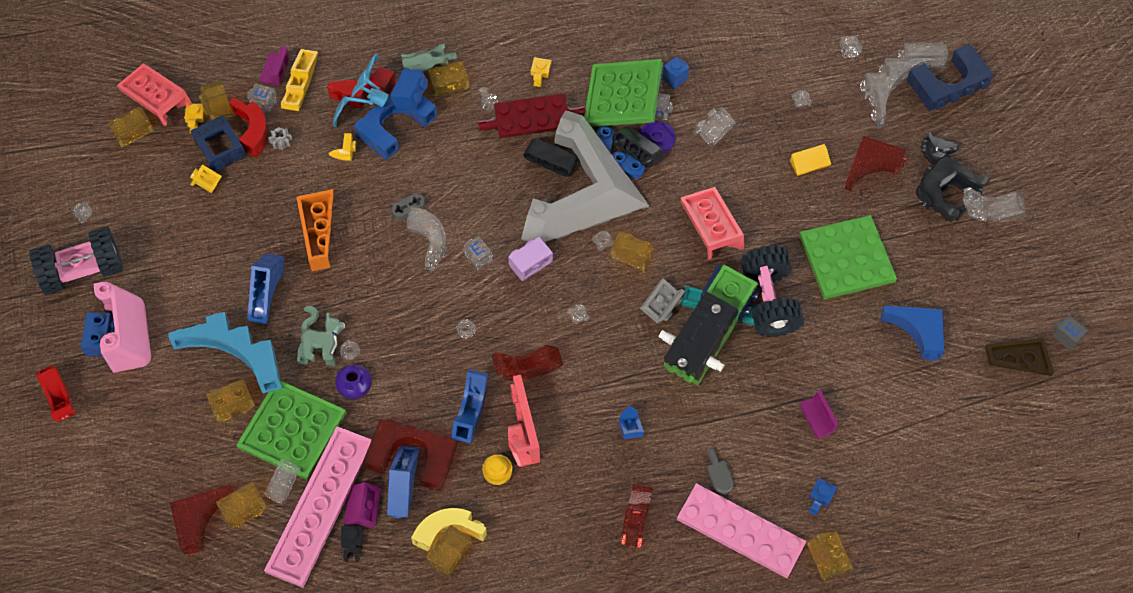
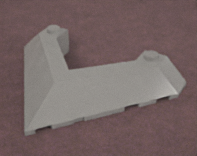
[521,110,649,243]

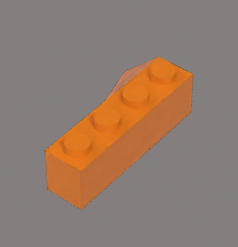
[296,189,334,272]

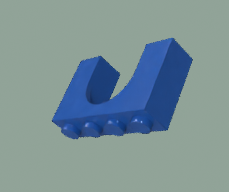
[354,95,437,160]

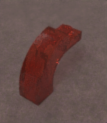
[492,345,563,381]

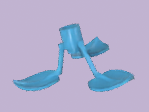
[333,54,389,128]

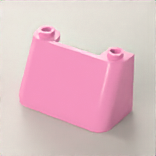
[94,282,151,373]

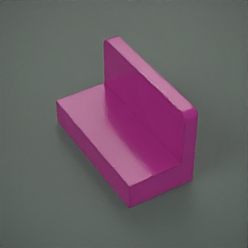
[259,46,290,86]
[799,390,838,440]
[344,482,381,528]

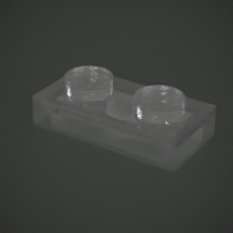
[264,458,301,504]

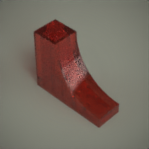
[844,136,907,191]
[621,484,653,548]
[170,485,236,555]

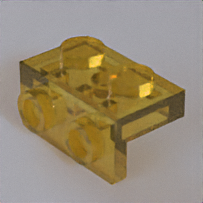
[807,531,853,580]

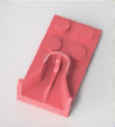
[117,63,192,126]
[681,187,744,260]
[508,375,540,467]

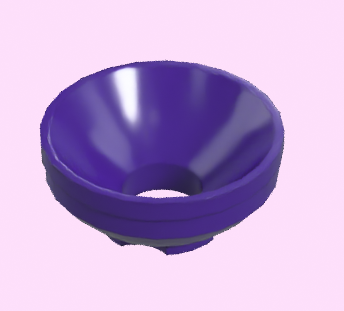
[336,364,372,399]

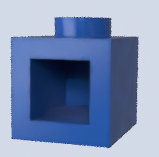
[663,57,689,89]

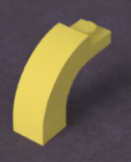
[411,508,487,553]

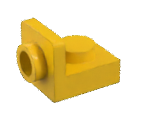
[190,165,222,193]

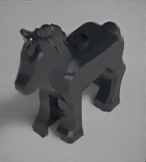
[916,131,990,222]

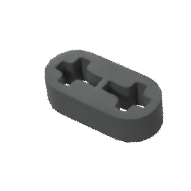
[392,194,425,221]

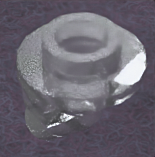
[480,87,498,111]

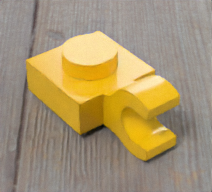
[531,57,551,87]
[184,104,205,133]

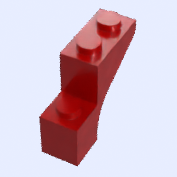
[327,66,396,109]

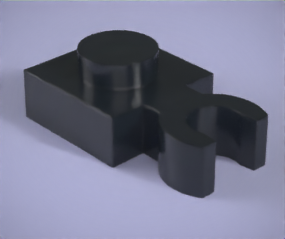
[341,525,363,562]

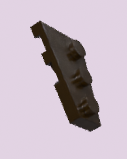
[985,338,1054,376]

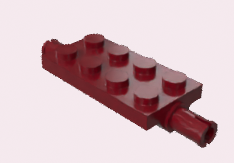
[478,93,586,139]

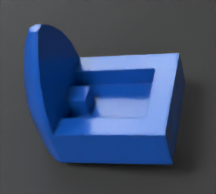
[618,406,644,439]

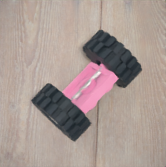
[29,226,123,295]
[741,245,804,337]

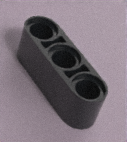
[612,126,664,167]
[523,139,579,177]

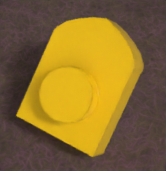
[329,133,356,161]

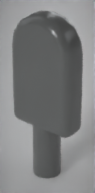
[707,449,734,495]

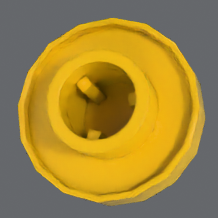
[482,455,512,485]

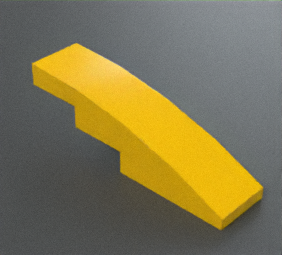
[281,49,318,111]

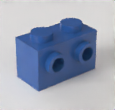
[390,69,428,110]
[81,313,115,356]

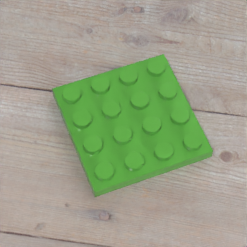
[584,59,663,127]
[799,215,897,299]
[236,381,347,481]

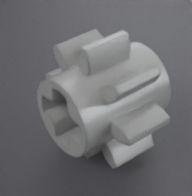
[268,127,292,150]

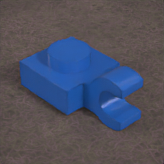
[809,478,837,516]

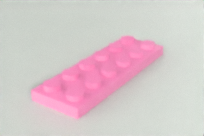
[677,484,806,578]

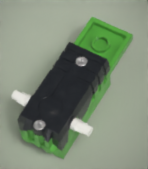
[659,265,758,386]

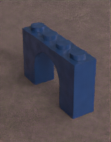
[907,44,993,112]

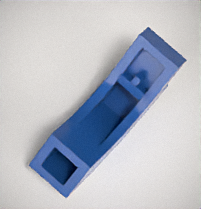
[451,369,488,443]

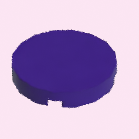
[640,121,675,153]

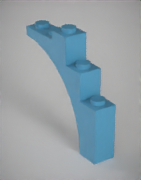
[168,312,282,393]

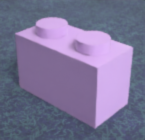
[508,237,553,281]

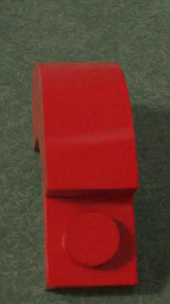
[229,98,269,158]
[36,364,76,423]

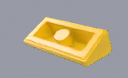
[790,144,831,176]

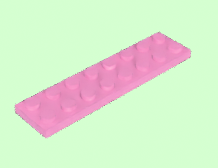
[264,427,374,588]

